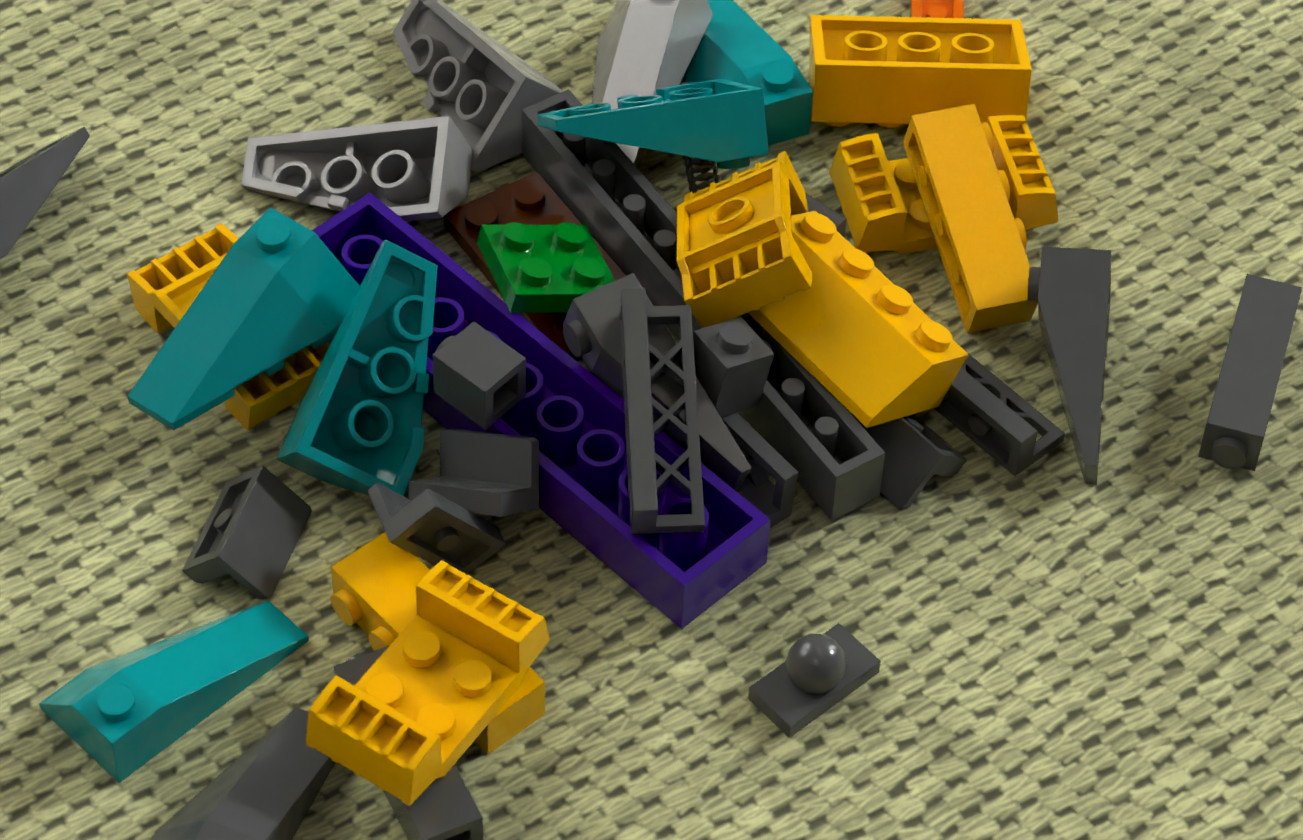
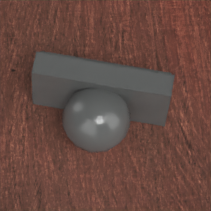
[748,623,881,738]

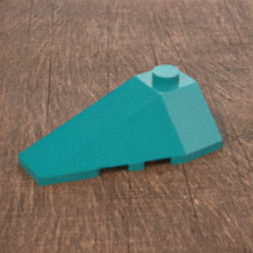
[684,0,813,162]
[537,79,769,169]
[127,207,360,430]
[276,240,438,496]
[39,601,309,783]

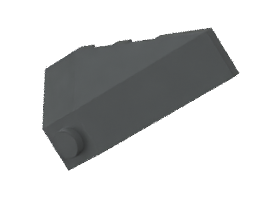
[150,707,335,840]

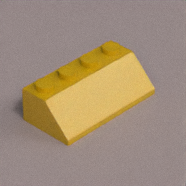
[809,15,1032,128]
[748,210,969,428]

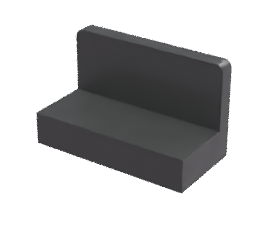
[847,409,967,509]
[409,428,539,517]
[182,466,312,600]
[367,483,506,574]

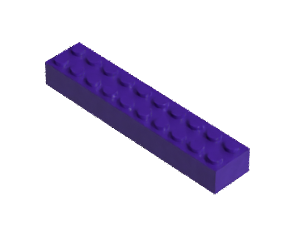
[312,193,771,629]

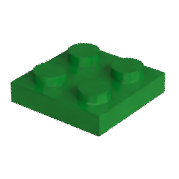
[477,222,615,313]

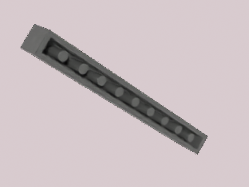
[522,89,885,521]

